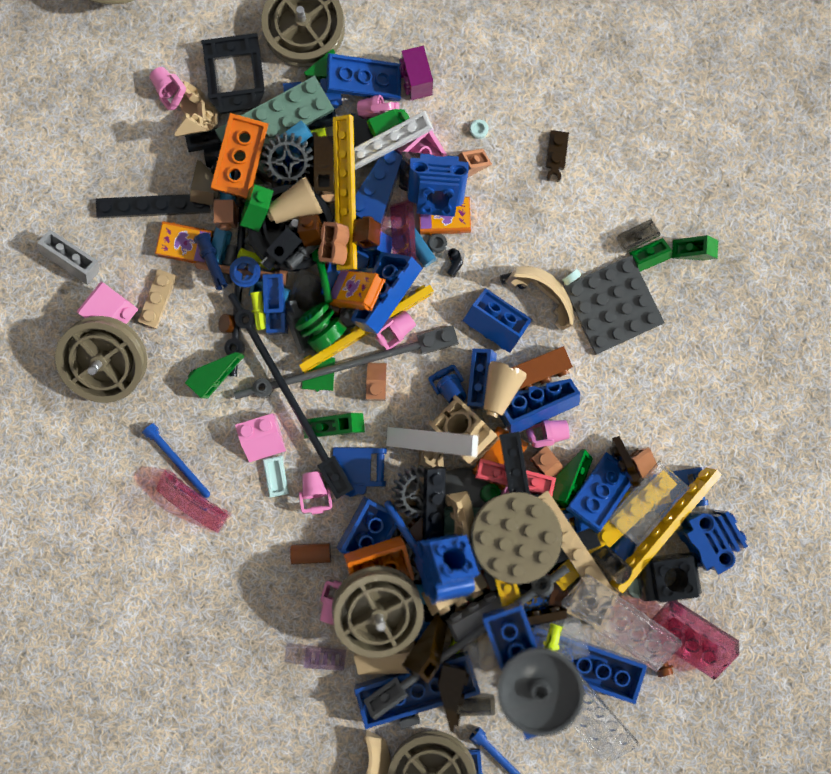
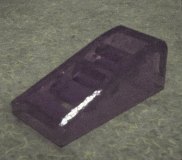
[304,646,346,670]

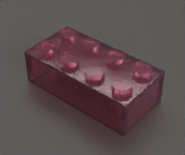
[647,601,739,680]

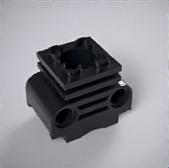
[637,552,702,603]

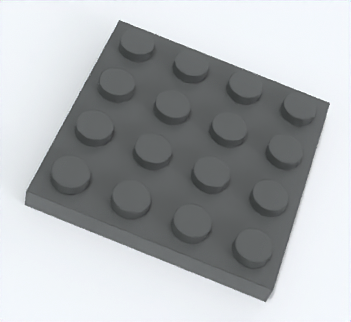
[564,255,665,355]

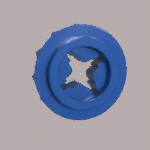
[230,256,261,288]

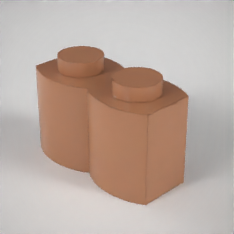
[318,222,349,265]

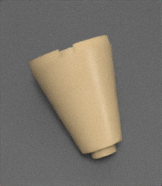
[267,177,323,224]
[484,361,527,418]

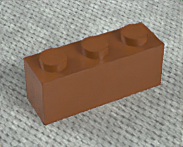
[512,346,573,390]

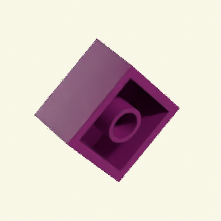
[399,45,433,101]

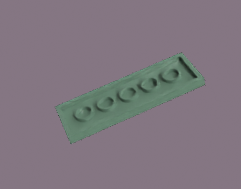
[215,76,334,161]

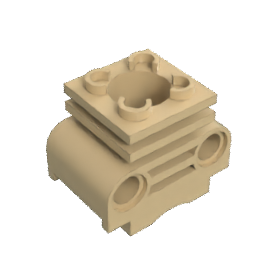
[428,395,500,466]

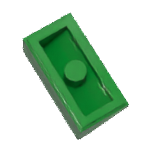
[629,238,672,272]

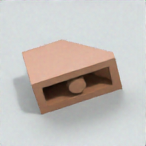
[458,149,492,178]
[214,200,239,231]
[366,363,387,401]
[529,446,563,477]
[630,447,658,479]

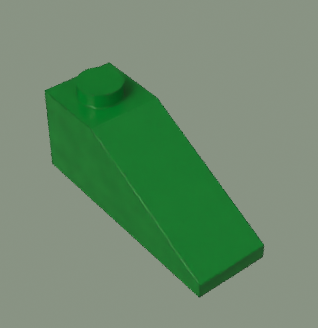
[185,352,245,399]
[303,413,365,439]
[552,449,593,508]

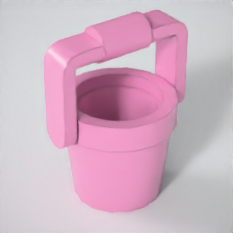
[150,67,186,110]
[357,95,399,120]
[375,310,416,350]
[526,420,570,448]
[299,472,332,515]
[320,581,342,625]

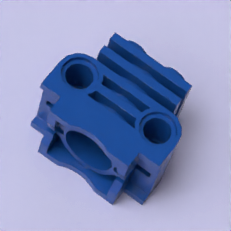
[407,153,469,217]
[677,510,748,575]
[413,534,479,605]

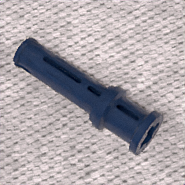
[194,233,228,290]

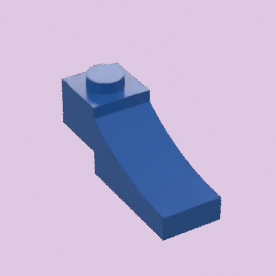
[263,274,288,335]

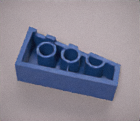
[355,150,403,228]
[351,252,423,334]
[499,379,580,433]

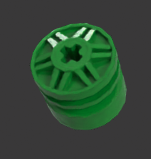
[295,301,347,352]

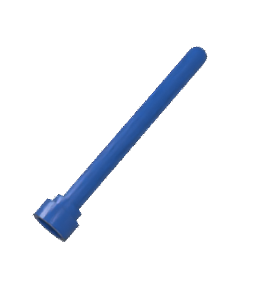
[142,423,210,498]
[384,501,416,556]
[469,727,521,774]

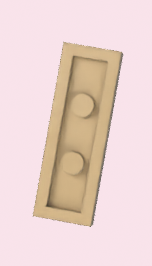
[138,269,177,329]

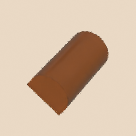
[290,543,331,565]

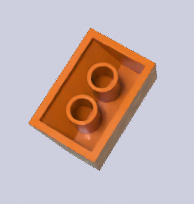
[343,536,415,581]

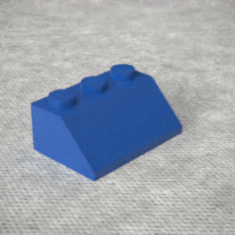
[463,288,532,353]
[336,496,402,554]

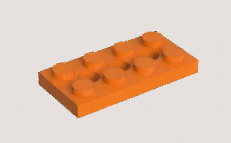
[211,113,269,199]

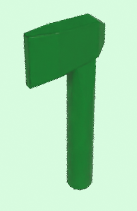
[312,249,333,303]

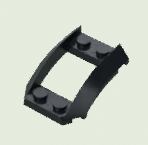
[201,33,265,114]

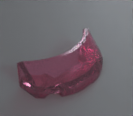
[390,200,416,260]
[156,470,231,533]

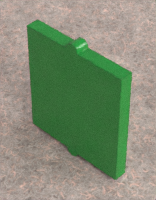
[302,356,335,392]

